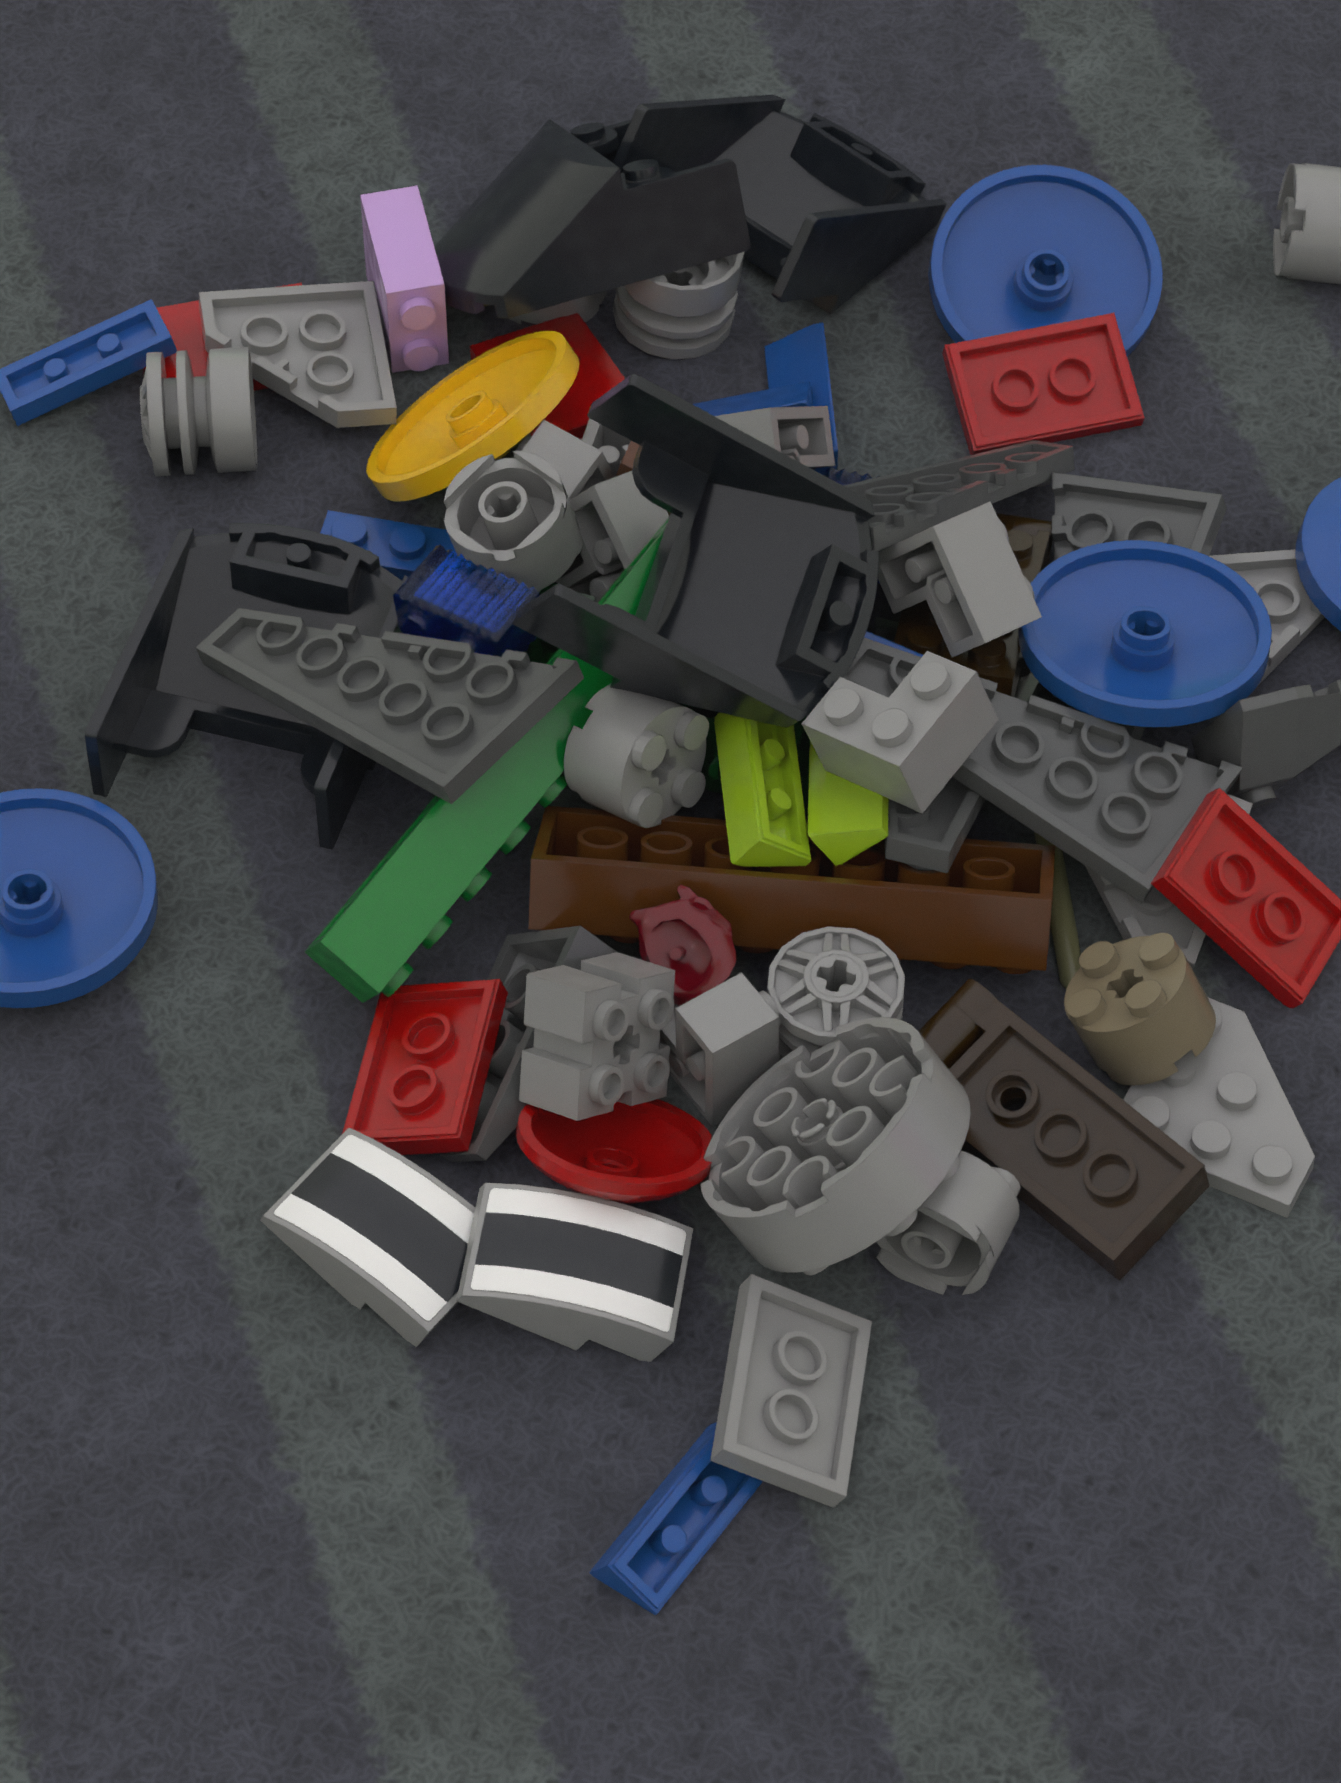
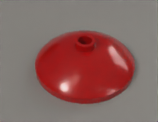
[516,1099,712,1204]

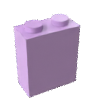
[360,186,449,373]

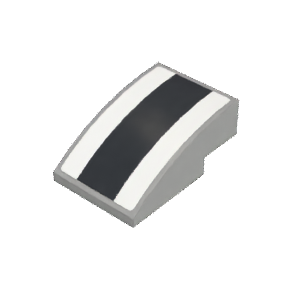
[260,1128,475,1347]
[456,1182,693,1362]

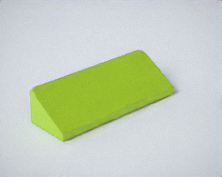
[714,713,811,867]
[808,741,888,866]

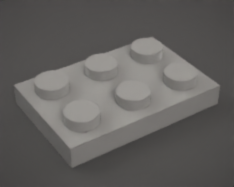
[710,1274,872,1508]

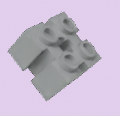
[519,952,675,1121]

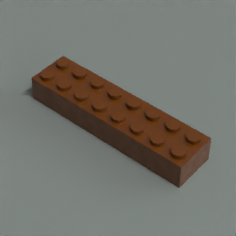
[528,806,1055,974]

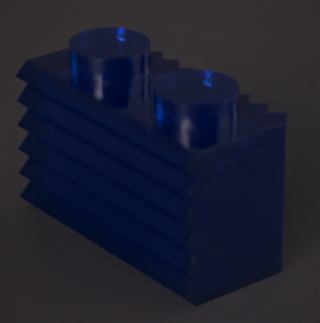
[393,544,539,657]

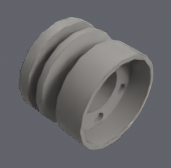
[613,252,744,360]
[140,347,258,476]
[767,926,905,1060]

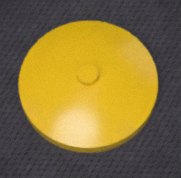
[366,331,580,502]

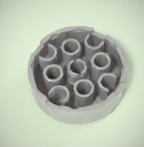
[700,1017,971,1275]

